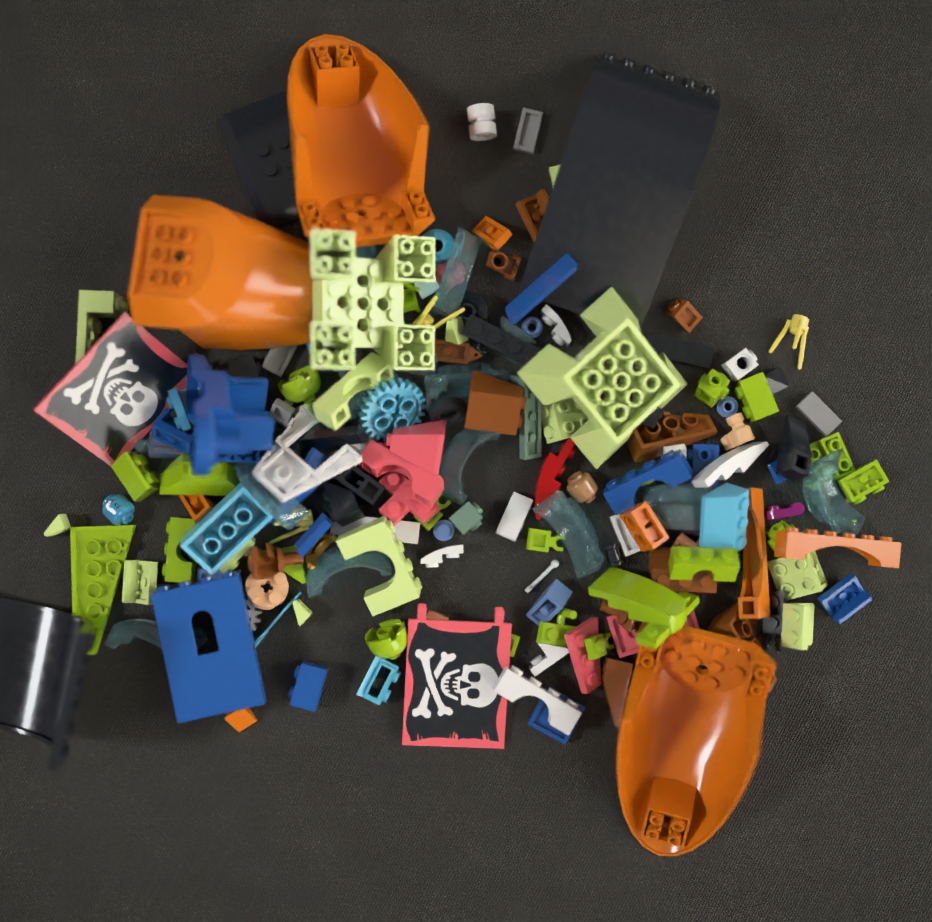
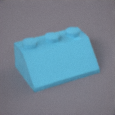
[699,483,750,552]

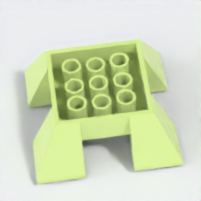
[311,229,435,370]
[517,287,688,469]

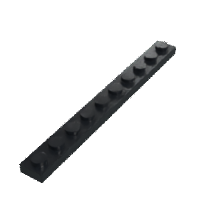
[461,315,663,429]

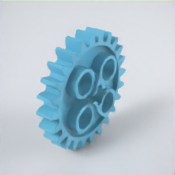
[358,377,426,442]

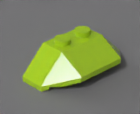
[160,453,247,496]

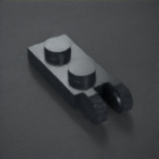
[762,590,787,652]

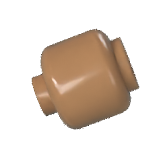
[566,471,598,503]

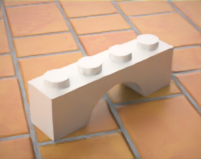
[493,665,582,736]

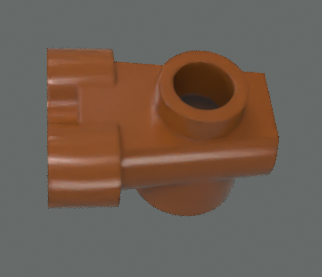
[485,251,521,281]

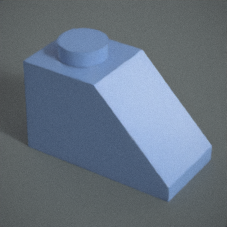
[526,579,573,626]

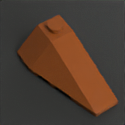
[627,411,718,463]
[708,602,777,693]

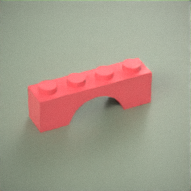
[358,439,444,509]

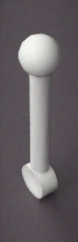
[525,560,559,593]

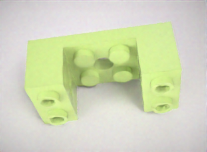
[76,290,128,364]

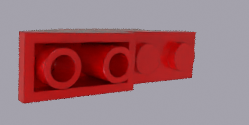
[534,438,576,520]

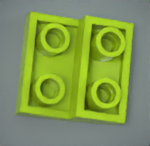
[807,432,856,489]

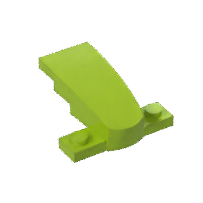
[588,567,699,649]

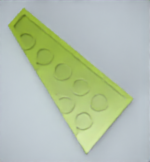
[70,525,136,655]

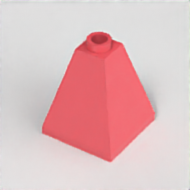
[386,420,447,475]

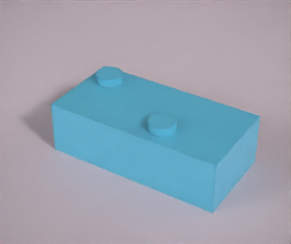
[180,480,275,575]

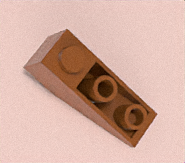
[601,656,635,727]

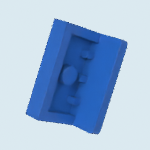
[817,573,872,624]

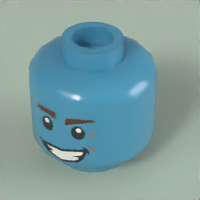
[102,494,135,525]

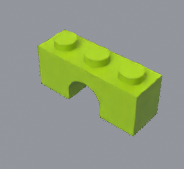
[162,517,197,583]
[668,546,740,582]

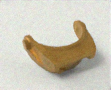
[304,532,337,570]

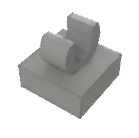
[268,398,296,427]

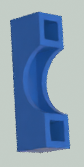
[603,449,693,515]

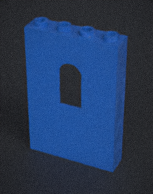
[151,571,267,723]

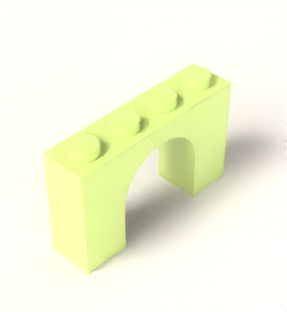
[336,516,422,617]

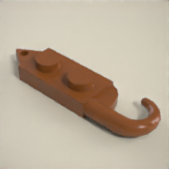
[434,339,483,366]

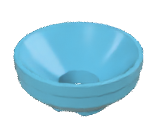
[422,229,456,267]

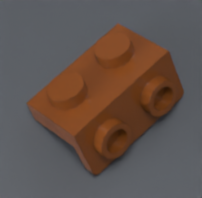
[515,189,550,242]

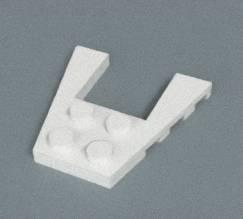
[252,405,362,503]

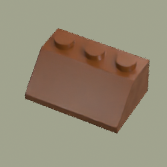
[648,547,717,593]

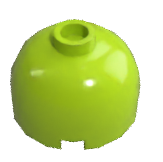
[277,365,321,404]
[365,619,408,659]

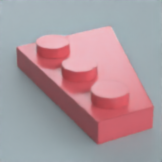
[564,617,601,694]

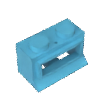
[356,656,401,705]

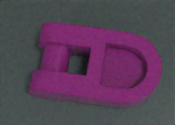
[764,502,805,520]

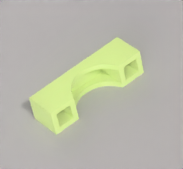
[312,352,394,430]

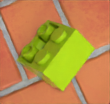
[111,451,160,502]

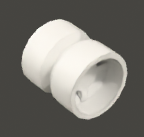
[467,103,497,141]

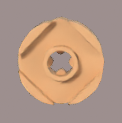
[245,572,289,610]

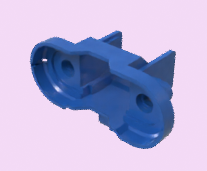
[186,354,274,476]

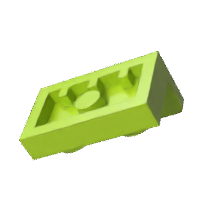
[837,459,890,504]

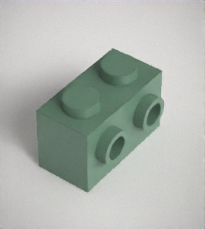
[449,501,483,535]

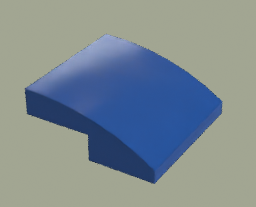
[294,512,333,557]

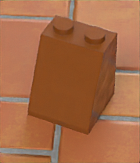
[465,370,527,436]

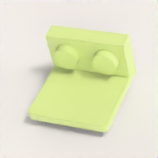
[767,551,828,600]

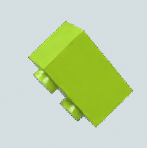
[734,372,779,422]

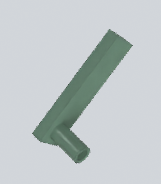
[507,375,541,460]

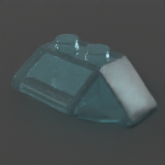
[644,484,717,531]

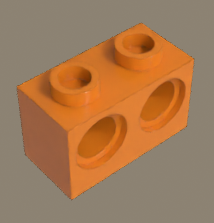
[619,501,669,552]

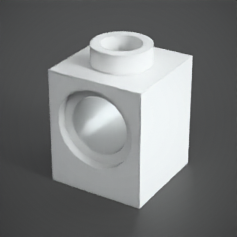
[721,348,759,382]

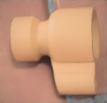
[720,412,755,451]

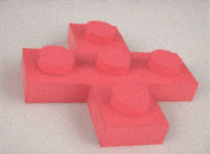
[378,472,440,526]

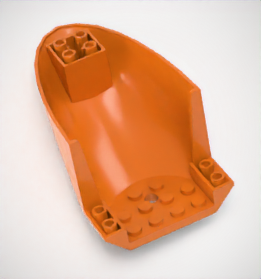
[287,34,435,247]
[128,195,360,350]
[617,625,776,856]

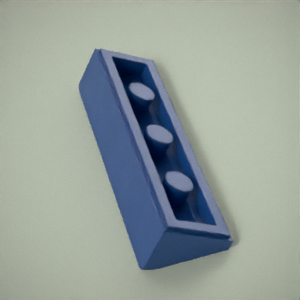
[505,253,578,325]

